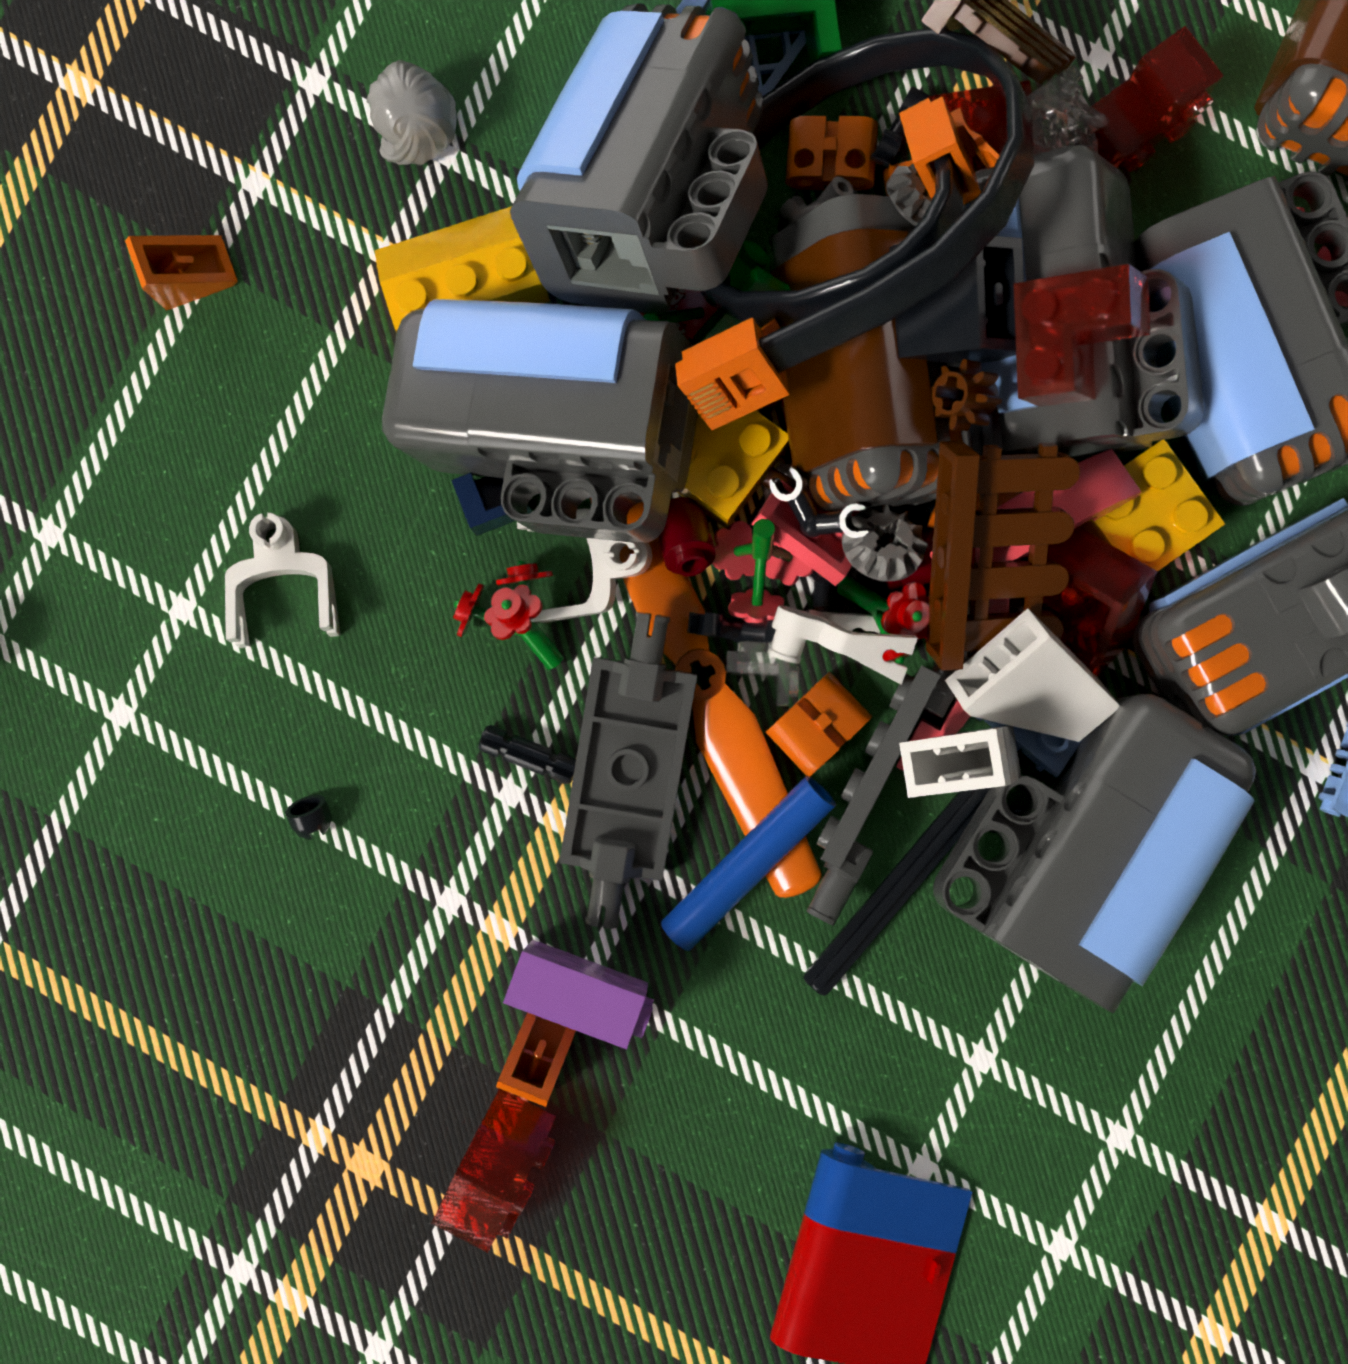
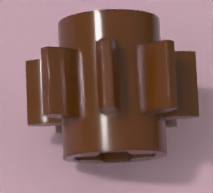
[930,359,1003,431]

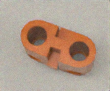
[785,116,879,191]
[765,671,872,777]

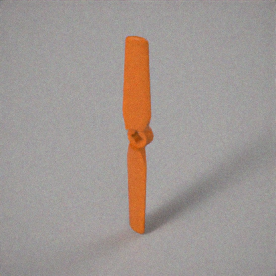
[589,498,822,898]

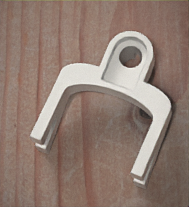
[517,508,653,623]
[225,513,341,648]
[767,605,918,685]

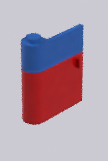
[770,1143,973,1364]

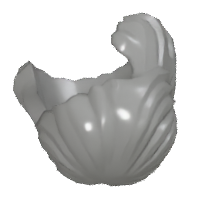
[366,60,457,166]

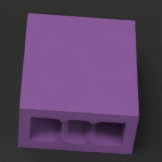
[503,940,654,1049]

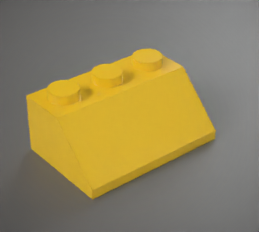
[374,206,550,333]

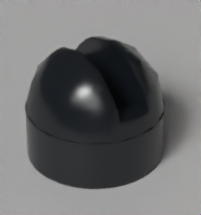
[285,795,332,840]

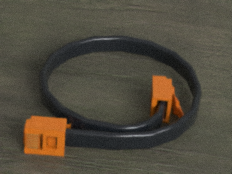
[675,28,1034,431]

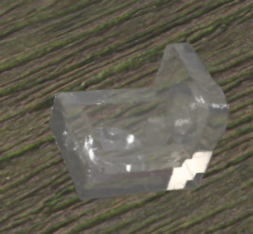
[725,642,799,707]

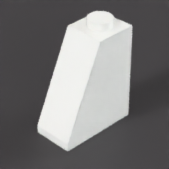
[945,608,1120,742]
[899,725,1021,798]

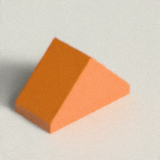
[125,235,238,311]
[496,1012,576,1107]

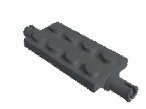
[559,612,698,929]
[806,651,969,926]

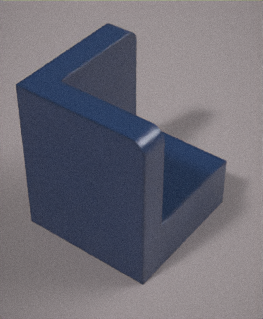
[451,473,532,536]

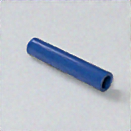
[661,775,836,951]

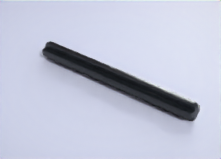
[803,759,1022,996]

